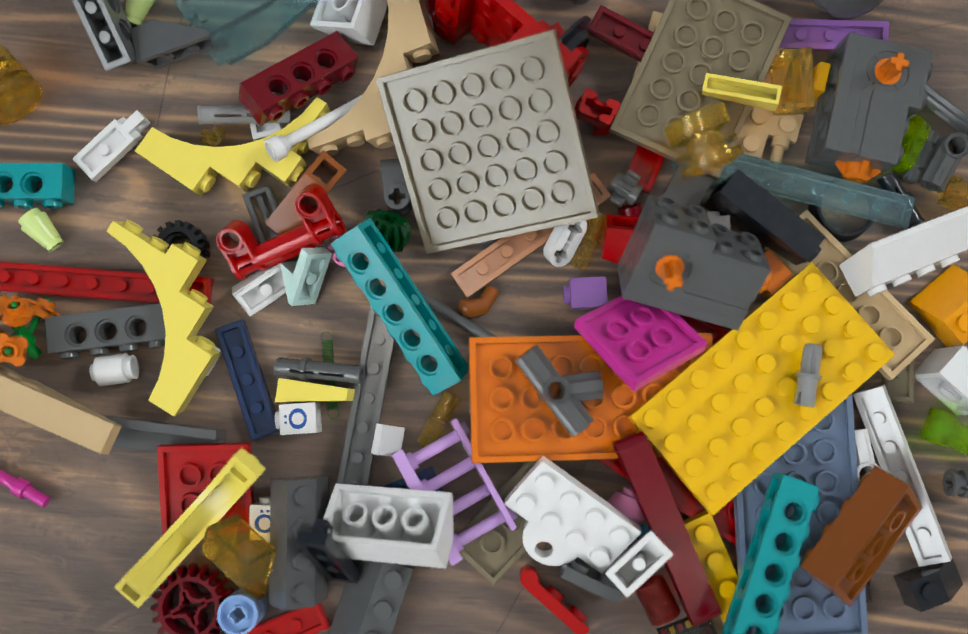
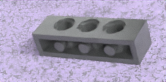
[72,0,136,71]
[45,303,166,359]

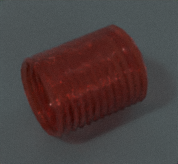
[635,575,681,626]

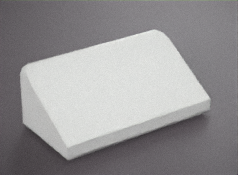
[231,261,286,317]

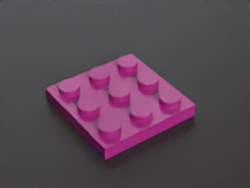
[574,295,707,392]

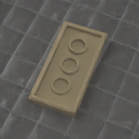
[457,461,537,586]

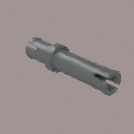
[274,357,365,385]

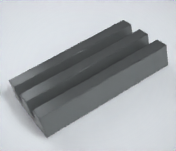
[242,184,279,243]

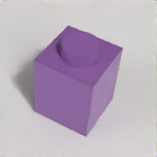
[563,277,608,311]

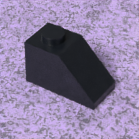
[894,558,963,612]

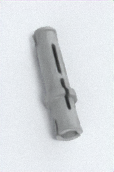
[197,105,290,126]

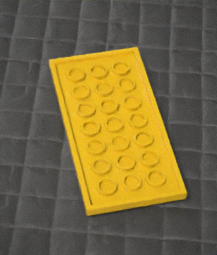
[628,262,895,515]

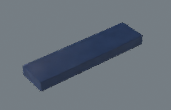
[214,319,280,441]

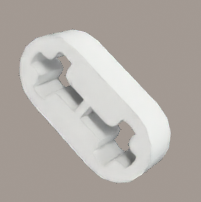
[543,220,587,267]

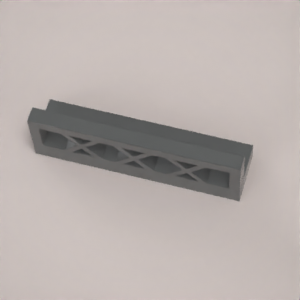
[102,415,226,452]

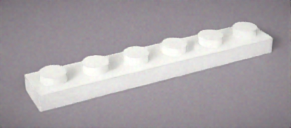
[853,384,952,567]

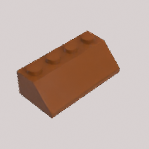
[801,466,922,607]

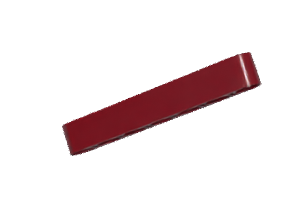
[612,429,722,628]

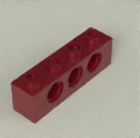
[238,31,359,126]

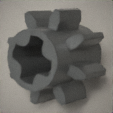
[607,169,644,208]

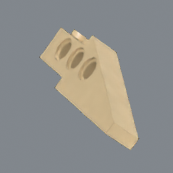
[0,364,122,455]

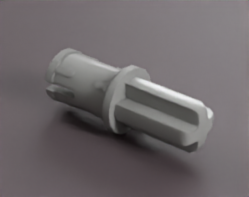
[793,343,823,407]

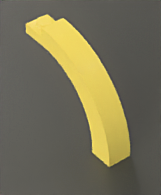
[115,448,266,609]

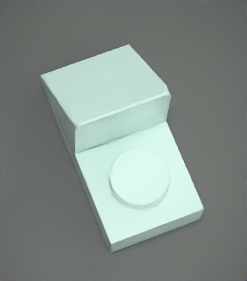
[281,247,332,306]

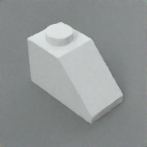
[605,530,674,598]

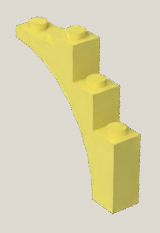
[135,97,331,197]
[107,219,221,416]

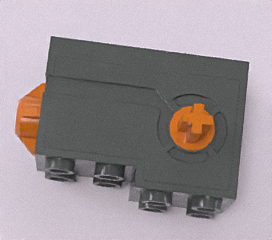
[805,32,933,184]
[617,195,772,330]

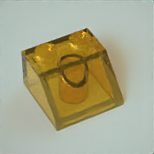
[201,514,277,600]

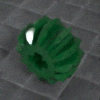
[361,209,411,253]

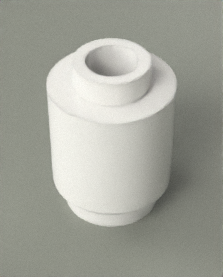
[89,353,139,387]

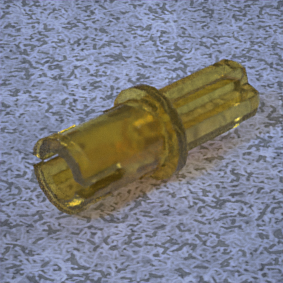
[570,213,605,270]
[417,391,460,448]

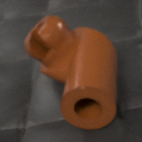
[457,285,500,318]

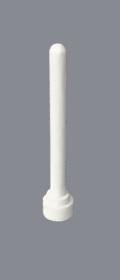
[264,94,363,162]

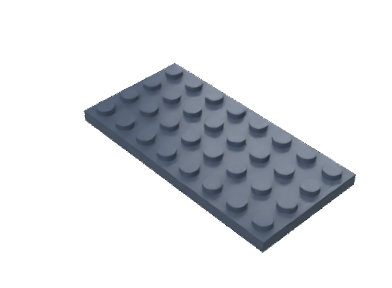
[733,394,868,634]

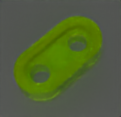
[891,116,931,173]

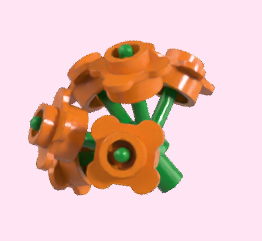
[0,295,61,367]

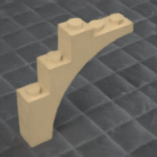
[307,0,439,156]

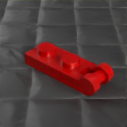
[519,565,590,634]

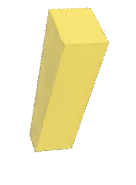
[701,73,783,112]
[275,378,355,403]

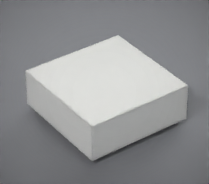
[371,423,405,457]

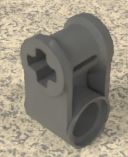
[380,159,412,217]

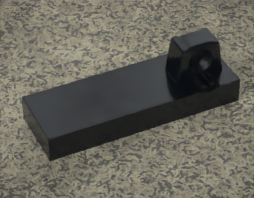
[296,518,361,584]

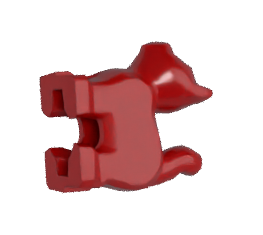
[574,88,620,136]

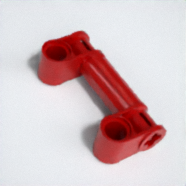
[216,184,346,280]

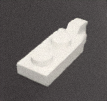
[73,110,150,182]

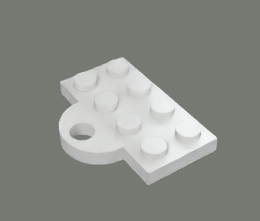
[504,456,641,573]

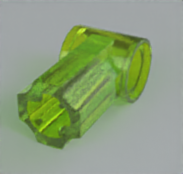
[919,408,968,456]

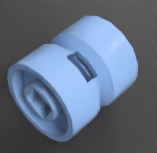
[217,586,267,634]

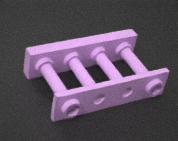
[391,418,518,566]

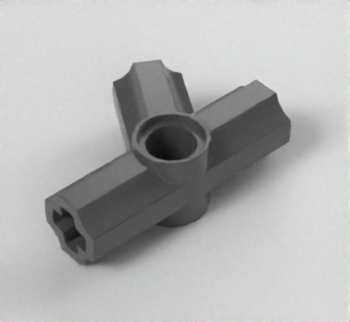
[514,345,604,437]

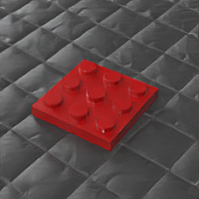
[157,442,254,536]

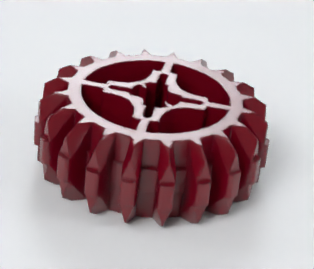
[149,562,234,634]

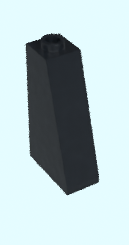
[704,169,825,265]

